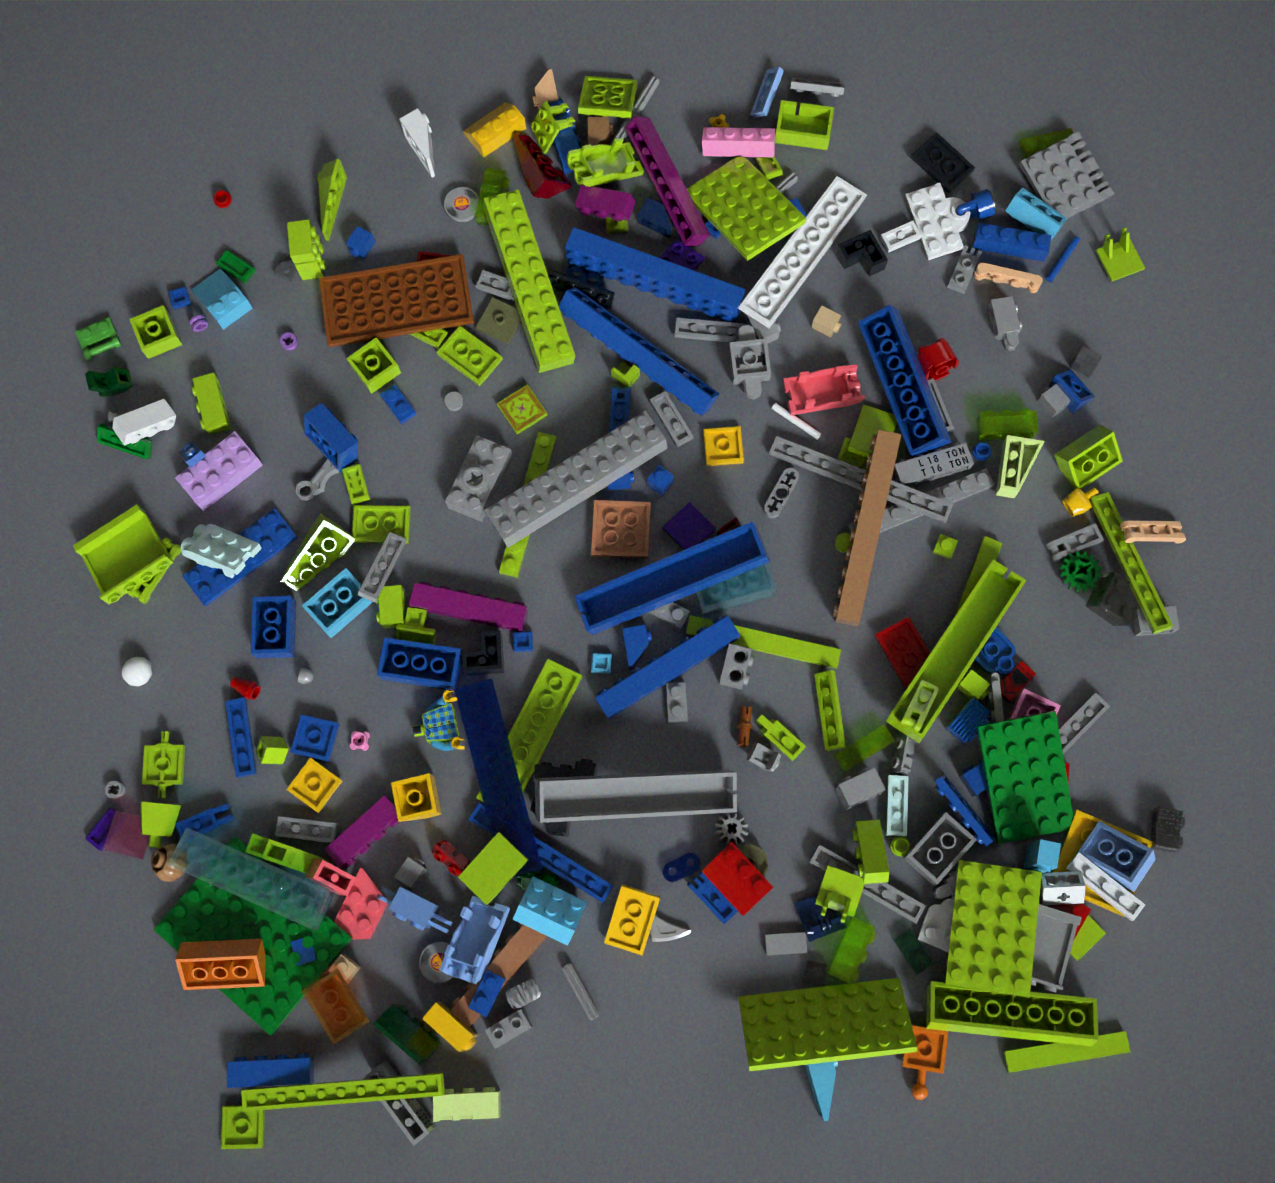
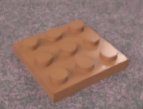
[591,500,651,559]

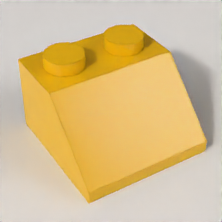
[391,773,442,822]

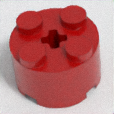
[917,338,959,381]

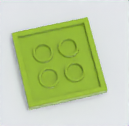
[578,76,637,118]

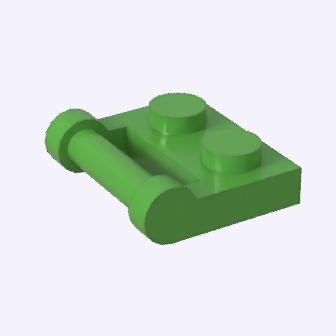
[75,317,122,360]

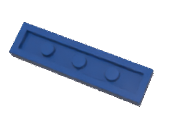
[225,697,257,778]

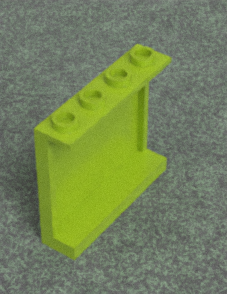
[73,504,174,605]

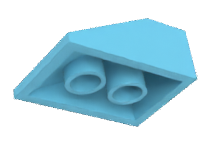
[191,268,253,330]
[805,1061,838,1122]

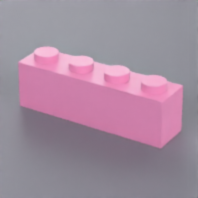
[702,127,776,157]

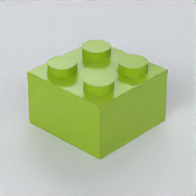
[129,305,183,359]
[346,337,401,394]

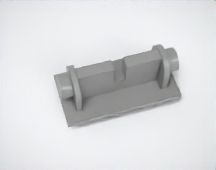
[890,734,916,776]

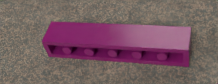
[409,582,528,632]

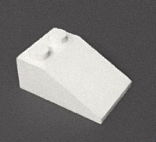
[399,108,435,177]

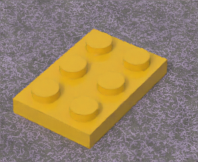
[604,884,661,956]

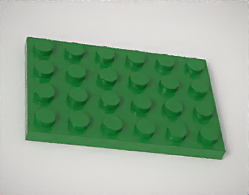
[976,711,1074,844]

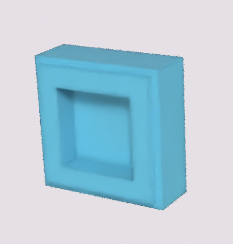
[591,653,612,674]

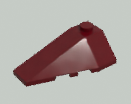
[513,132,572,199]

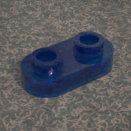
[663,853,701,882]

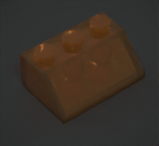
[301,968,370,1045]

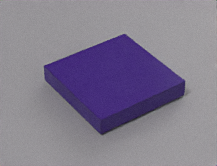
[662,502,716,550]

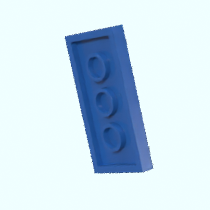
[934,774,995,846]

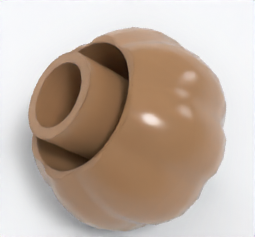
[151,843,190,882]

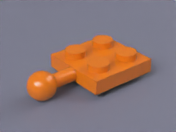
[901,1025,948,1100]

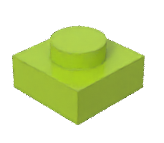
[933,534,958,560]
[404,607,427,628]

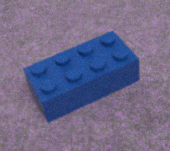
[377,637,462,691]

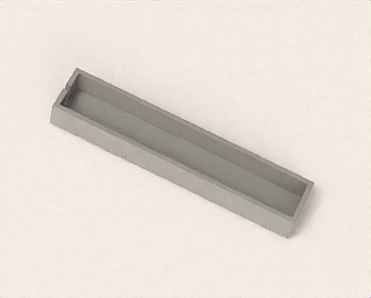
[484,410,668,548]
[535,769,737,823]

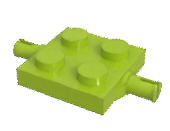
[142,731,185,799]

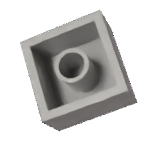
[835,767,886,811]

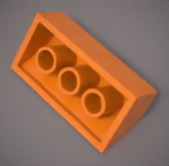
[175,939,266,990]

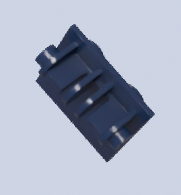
[794,895,847,942]

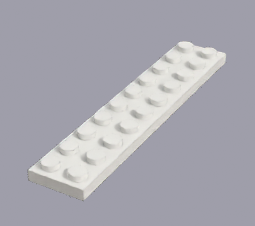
[739,176,867,329]

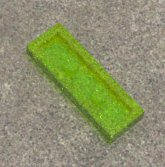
[1019,128,1077,158]
[834,725,895,772]

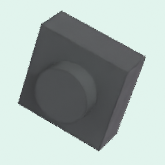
[273,257,297,282]

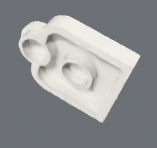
[916,899,954,952]

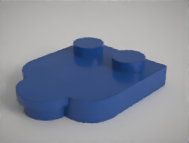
[974,627,1016,675]

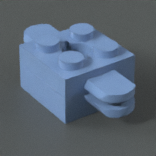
[376,887,453,933]

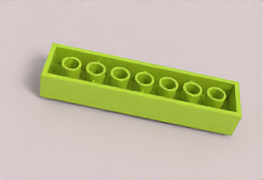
[926,981,1099,1046]

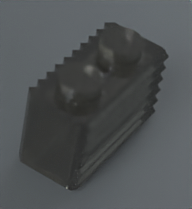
[1151,807,1185,852]

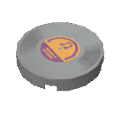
[444,187,480,222]
[419,942,453,983]

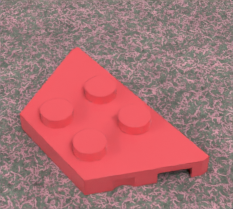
[334,868,388,940]

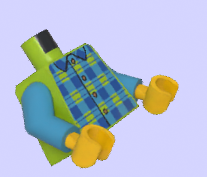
[413,690,465,751]

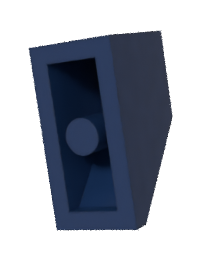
[638,197,671,238]

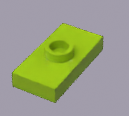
[753,156,783,180]
[342,464,370,505]
[396,624,436,645]

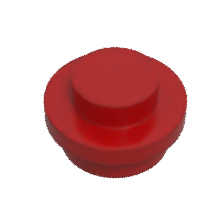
[214,190,232,208]

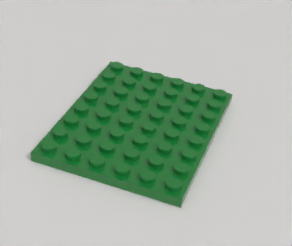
[153,836,353,1035]

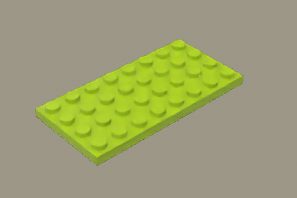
[738,978,917,1071]

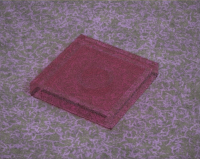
[103,811,150,860]

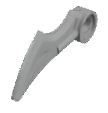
[295,459,343,501]
[650,914,691,942]

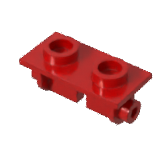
[432,839,470,876]

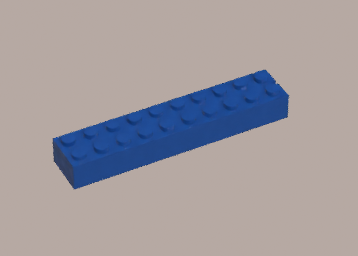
[565,227,746,323]
[574,521,771,635]

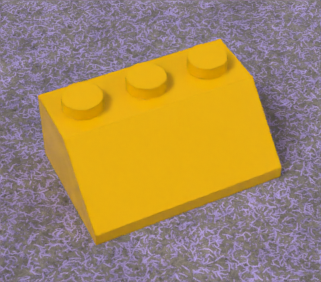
[463,102,526,158]

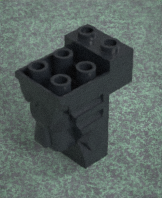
[530,759,597,837]

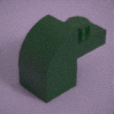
[85,367,133,397]

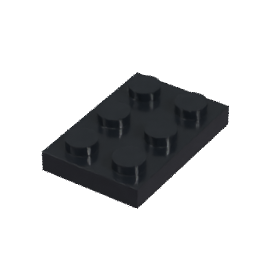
[910,132,975,193]

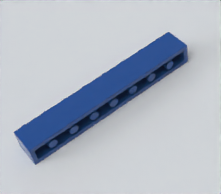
[595,616,740,720]

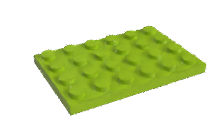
[687,157,807,261]
[945,860,1042,998]

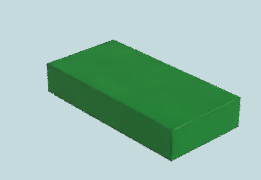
[215,249,256,284]

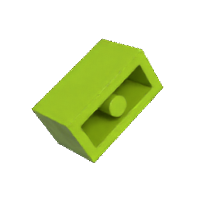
[376,585,406,629]

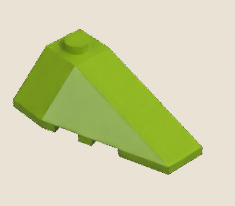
[280,513,355,591]

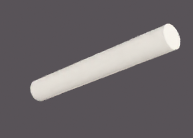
[772,403,822,440]

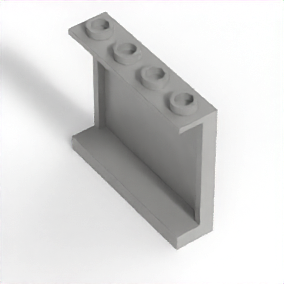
[1031,904,1082,993]

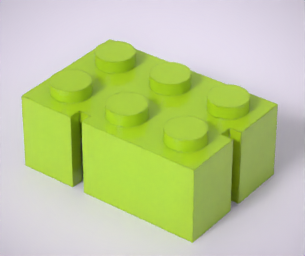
[775,100,834,150]
[287,219,326,280]

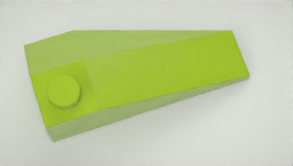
[317,159,347,241]

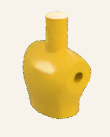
[1062,487,1098,517]

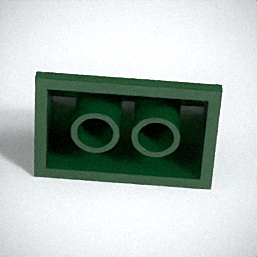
[373,1004,442,1065]

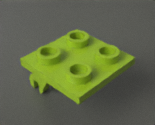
[531,101,576,154]
[1096,227,1145,282]
[815,865,865,923]

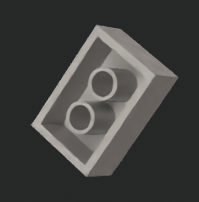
[903,812,976,886]

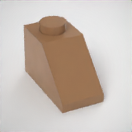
[588,117,613,146]

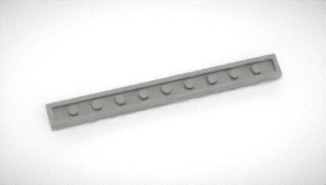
[769,436,953,523]

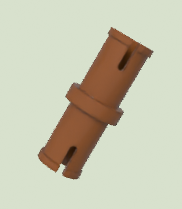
[737,706,752,747]

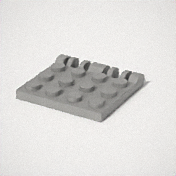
[1019,132,1115,219]

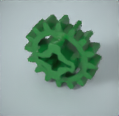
[1059,551,1103,593]

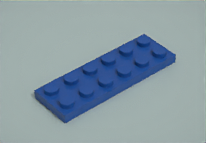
[182,508,298,607]

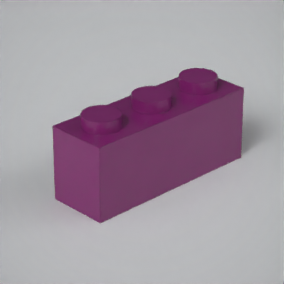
[575,185,636,222]

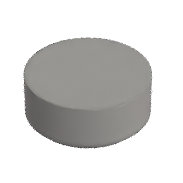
[444,392,464,411]

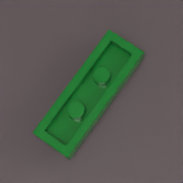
[97,423,152,460]

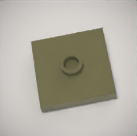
[476,297,521,345]

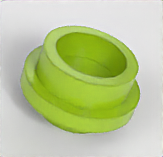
[890,836,910,857]

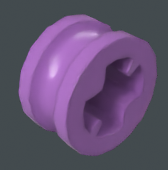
[189,315,208,332]
[280,332,298,350]

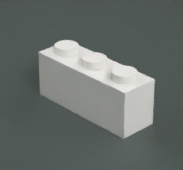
[112,399,176,446]

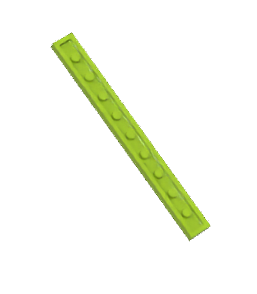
[241,1072,445,1112]

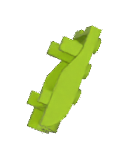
[567,138,644,187]

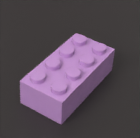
[175,431,263,512]

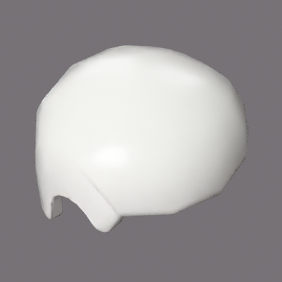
[122,657,152,686]

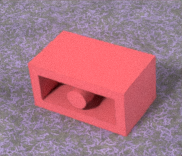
[305,859,356,896]

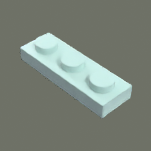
[886,775,908,837]

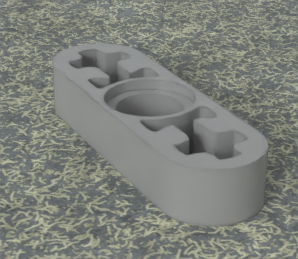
[764,468,799,518]

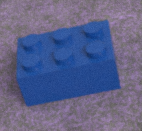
[304,403,358,472]
[251,596,296,658]

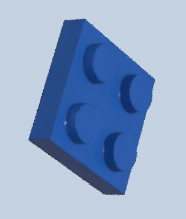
[290,715,340,762]

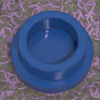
[972,442,992,461]

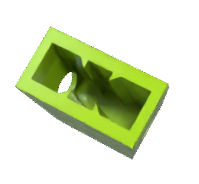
[140,802,181,848]

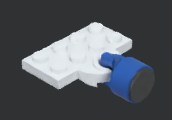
[905,183,996,260]

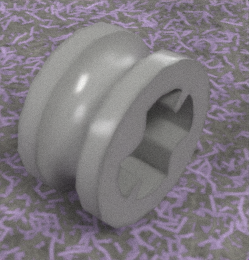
[105,781,126,799]

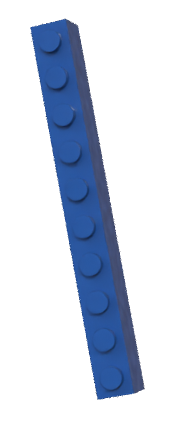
[559,287,720,416]

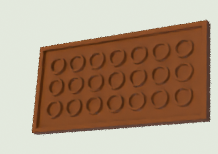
[319,254,474,347]

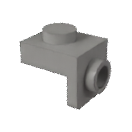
[746,742,782,772]

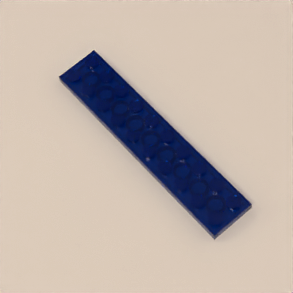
[454,678,543,878]

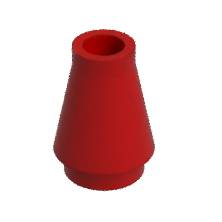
[230,676,261,700]

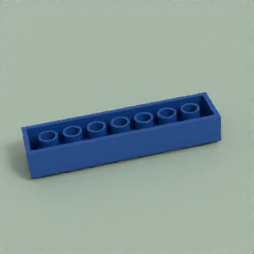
[858,305,952,456]

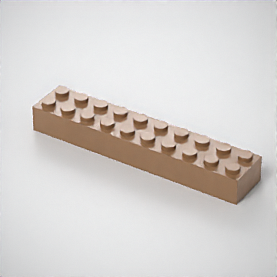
[833,430,901,627]

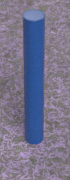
[1046,236,1080,282]

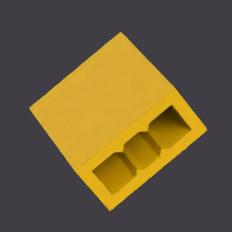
[422,1002,478,1052]

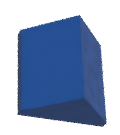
[1049,369,1095,414]

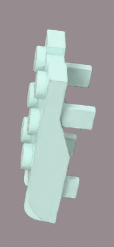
[181,524,261,578]

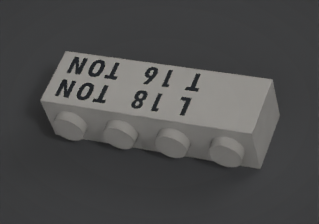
[893,443,974,487]
[364,1060,436,1146]

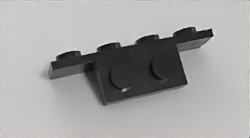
[546,265,615,309]

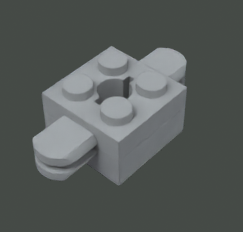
[729,325,771,399]

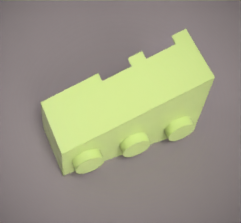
[996,435,1045,498]
[433,1087,501,1122]

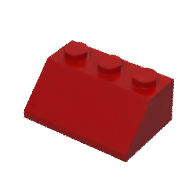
[702,842,774,916]

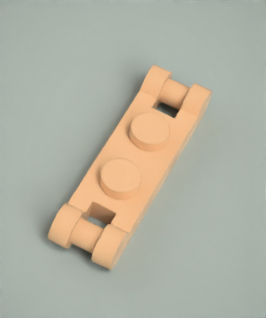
[974,263,1043,293]
[1120,521,1186,544]

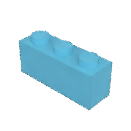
[1005,187,1067,240]
[1023,839,1061,874]

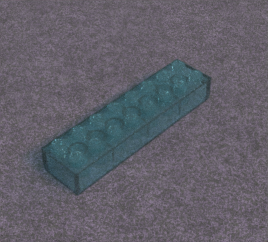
[168,827,335,931]

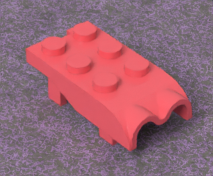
[782,364,865,415]

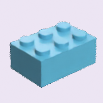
[302,568,373,638]
[513,877,587,946]

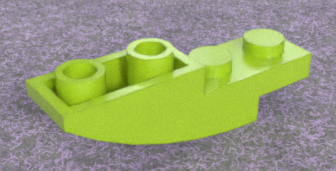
[245,833,330,874]

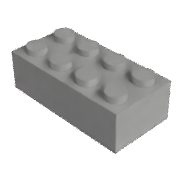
[445,435,513,522]

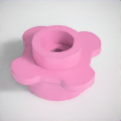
[350,731,370,751]

